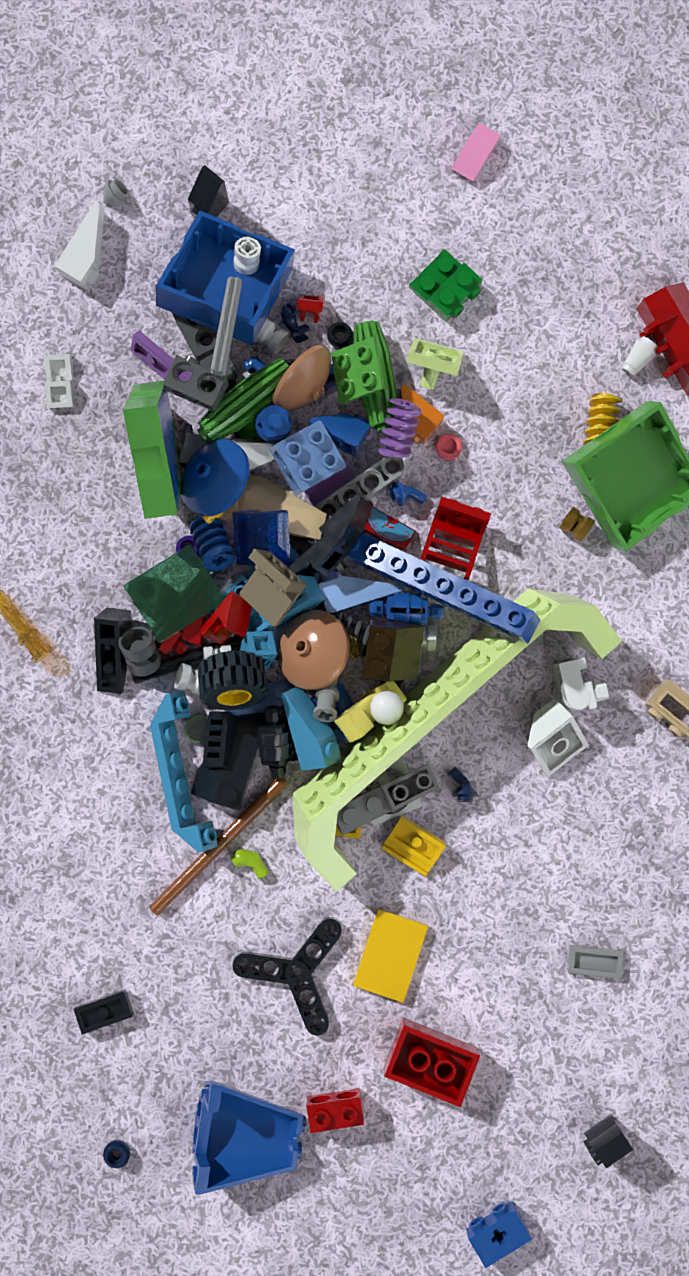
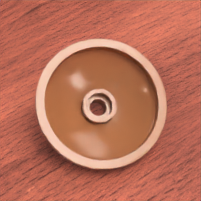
[272,345,331,412]
[278,610,350,690]

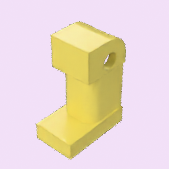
[334,681,407,742]

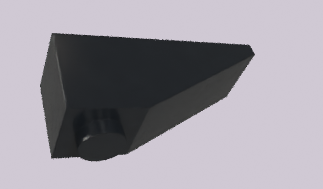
[94,607,132,694]

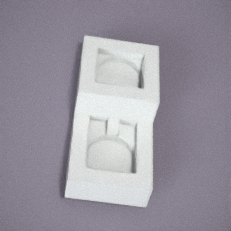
[44,354,74,408]

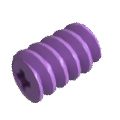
[378,398,421,458]

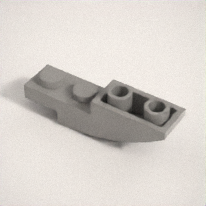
[336,764,440,835]

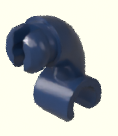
[281,303,310,343]

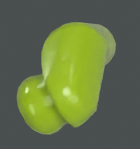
[231,849,270,879]

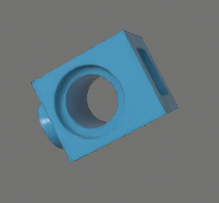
[239,631,277,669]

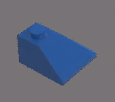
[309,413,371,458]

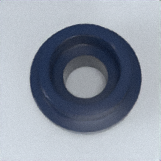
[103,1140,130,1168]

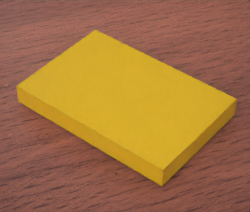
[353,908,428,1003]

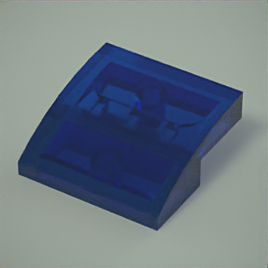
[232,509,291,566]

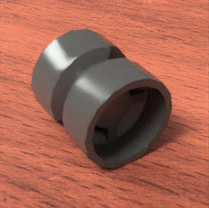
[118,626,162,676]

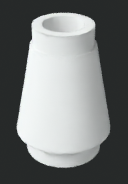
[621,336,658,377]

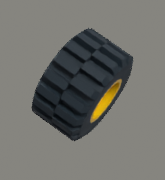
[197,651,268,710]

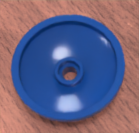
[181,439,250,516]

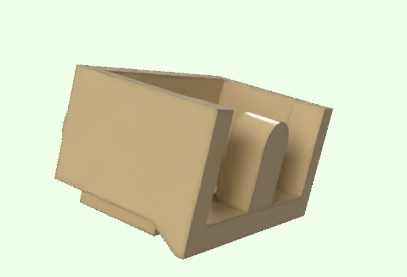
[644,680,689,739]

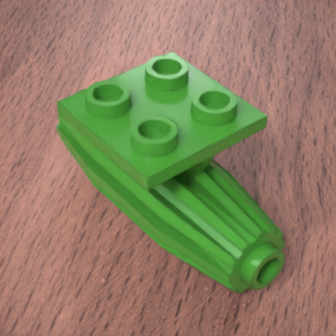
[331,320,397,433]
[197,358,289,443]

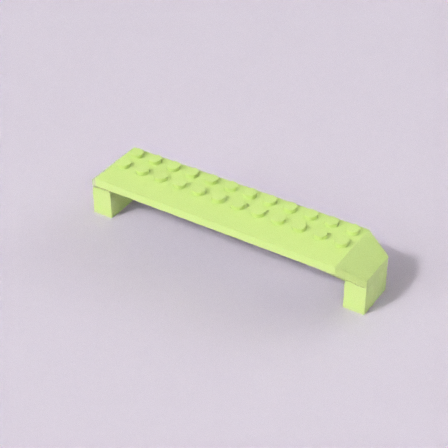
[293,588,622,892]

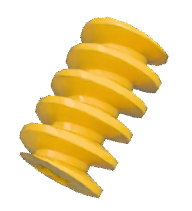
[583,393,623,446]

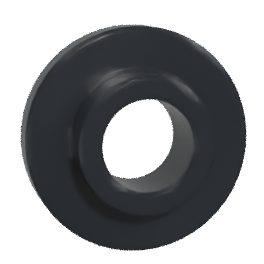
[327,322,353,348]

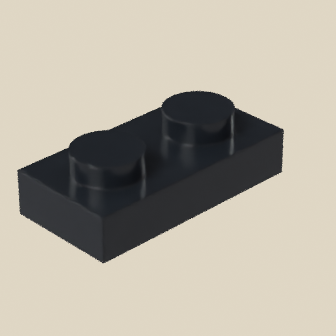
[73,989,134,1035]

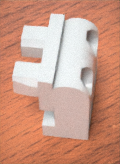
[550,658,609,710]

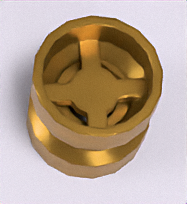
[559,506,595,542]

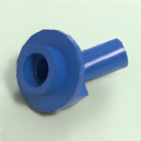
[390,481,427,506]

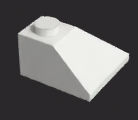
[527,698,589,777]

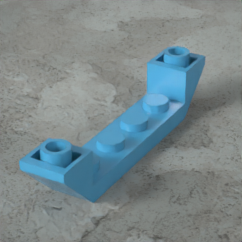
[150,691,218,853]

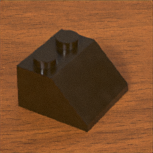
[363,618,424,682]

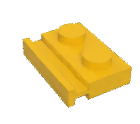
[381,815,447,877]

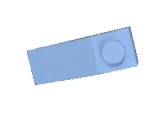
[318,574,403,615]

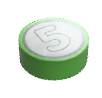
[185,715,208,742]

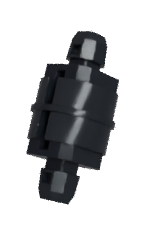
[257,705,294,779]

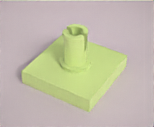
[406,338,464,389]

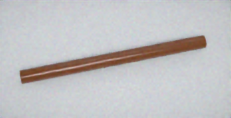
[149,778,289,916]

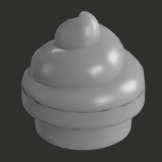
[103,179,129,206]

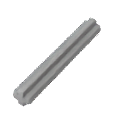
[211,276,242,377]

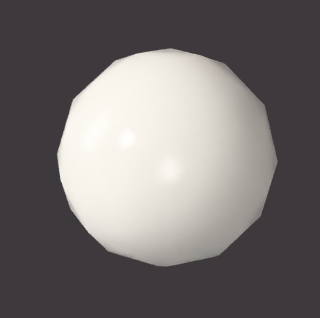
[370,691,404,725]

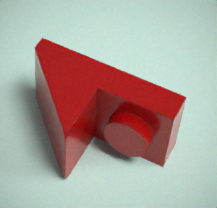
[200,591,252,646]

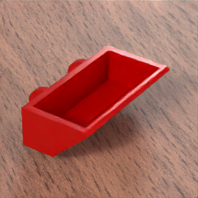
[636,282,689,396]

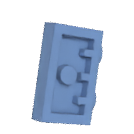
[269,420,346,497]

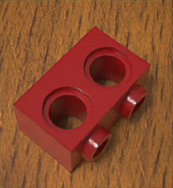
[306,1088,364,1133]

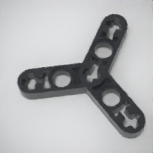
[232,917,342,1036]

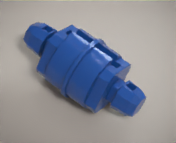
[256,406,292,443]
[369,592,444,625]

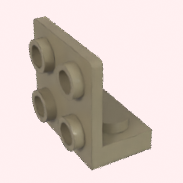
[240,549,307,626]

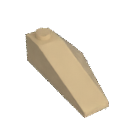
[220,474,329,540]

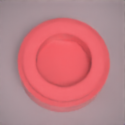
[436,434,462,461]

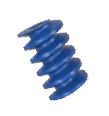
[189,515,235,571]

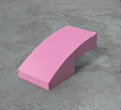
[451,123,501,182]

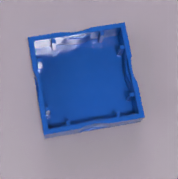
[155,211,295,345]

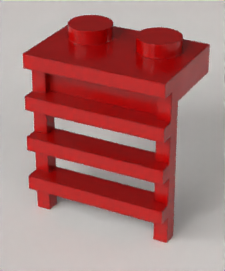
[420,496,492,581]

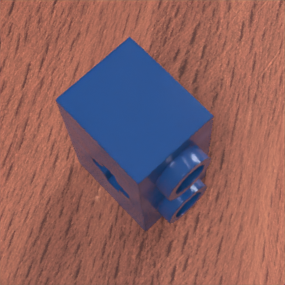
[466,1201,532,1269]

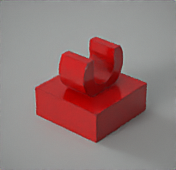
[296,294,325,323]
[157,625,188,655]

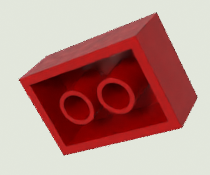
[383,1017,480,1108]

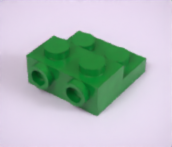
[409,249,483,322]

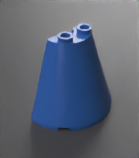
[192,1081,306,1195]

